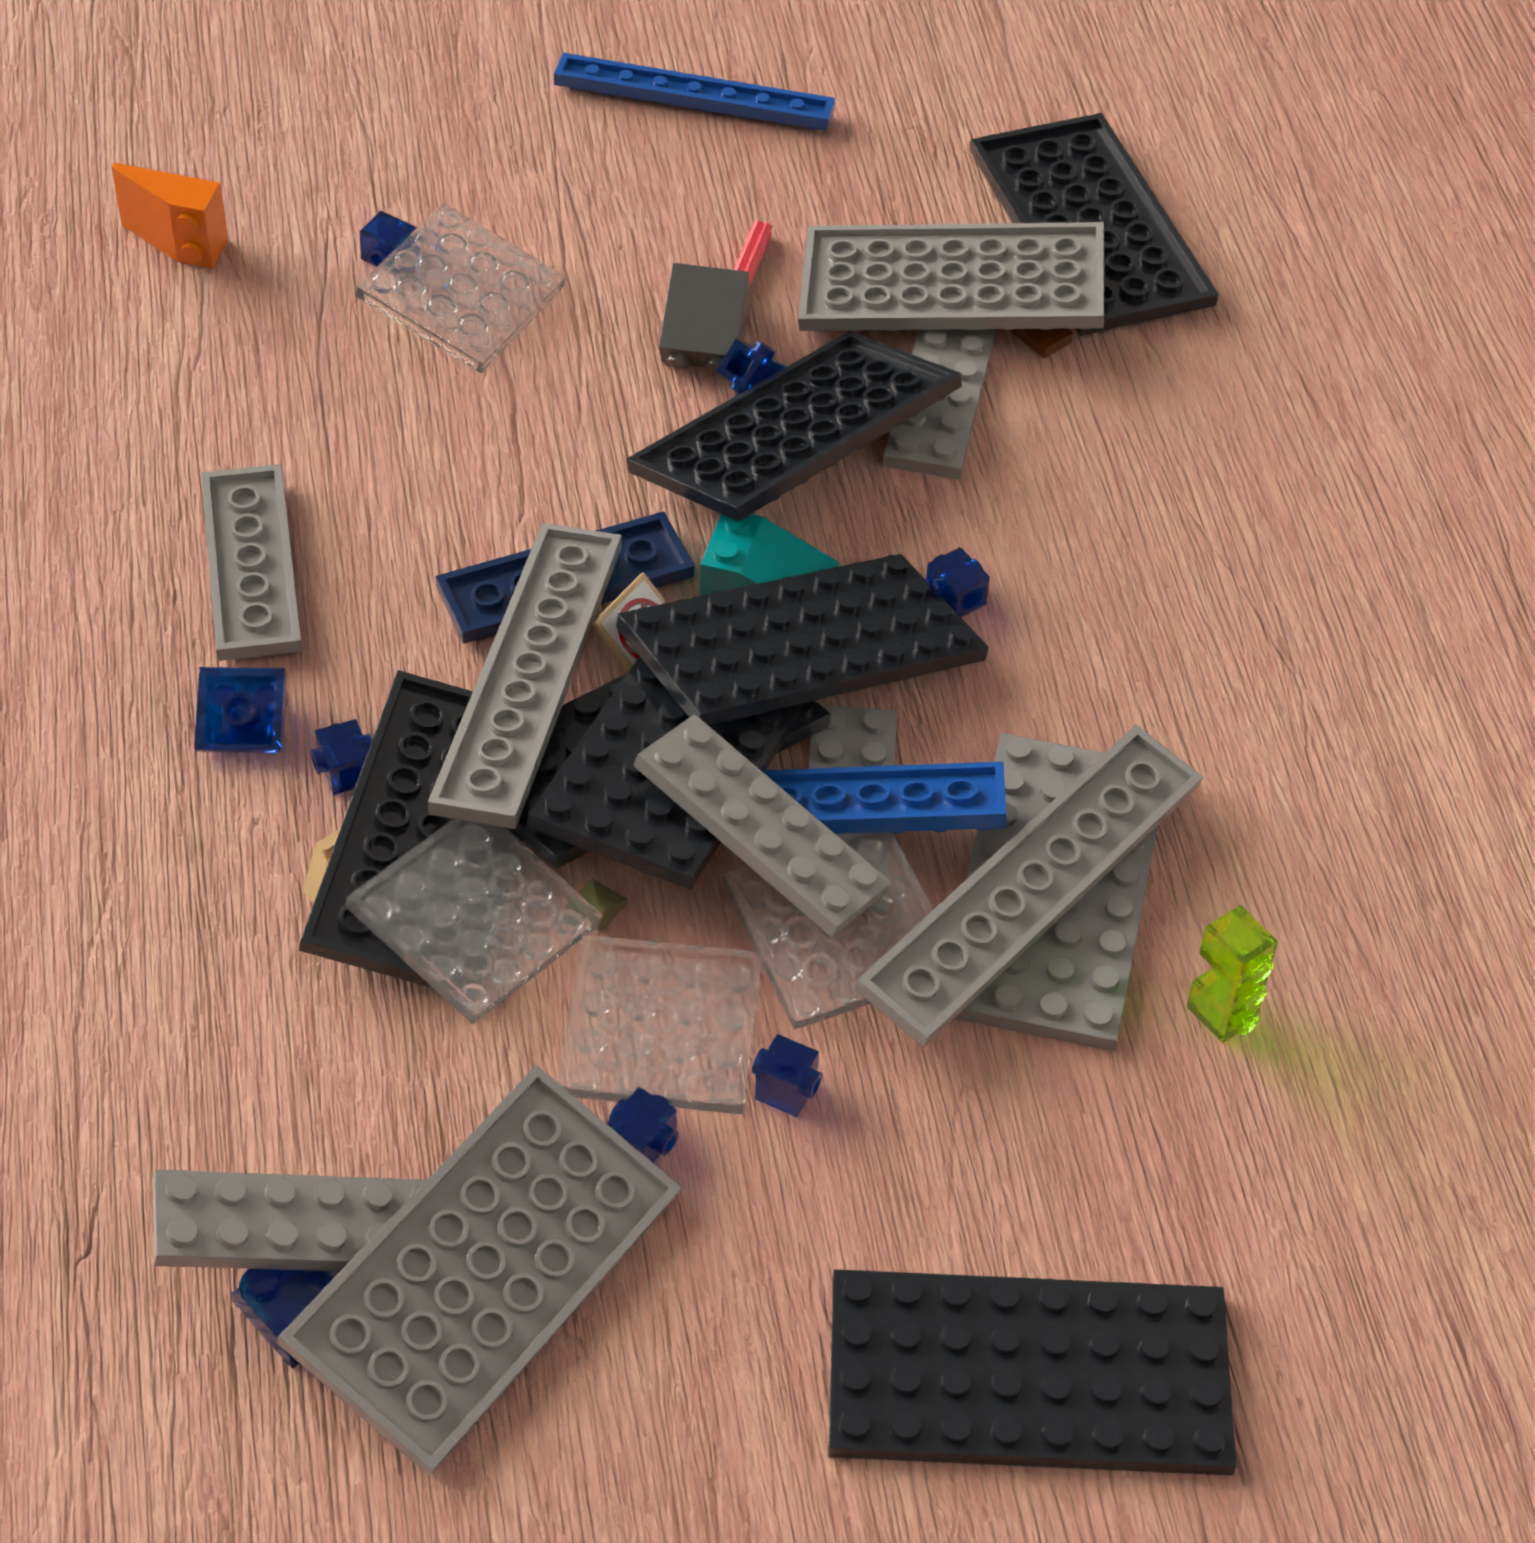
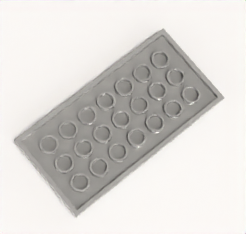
[798,222,1104,332]
[955,733,1157,1051]
[277,1065,682,1476]

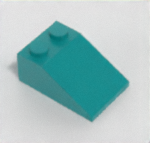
[700,514,839,596]

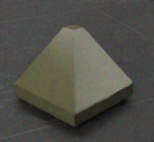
[565,878,628,932]

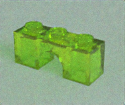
[1186,905,1278,1043]

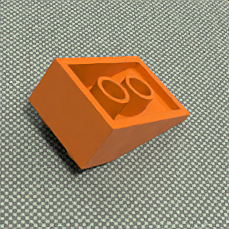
[111,163,228,269]

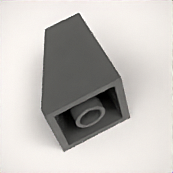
[659,263,751,373]

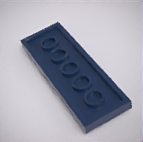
[435,511,694,644]

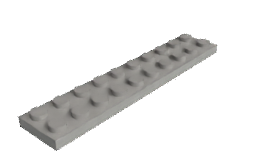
[428,523,622,829]
[854,725,1203,1047]

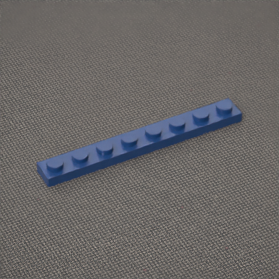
[554,53,835,131]

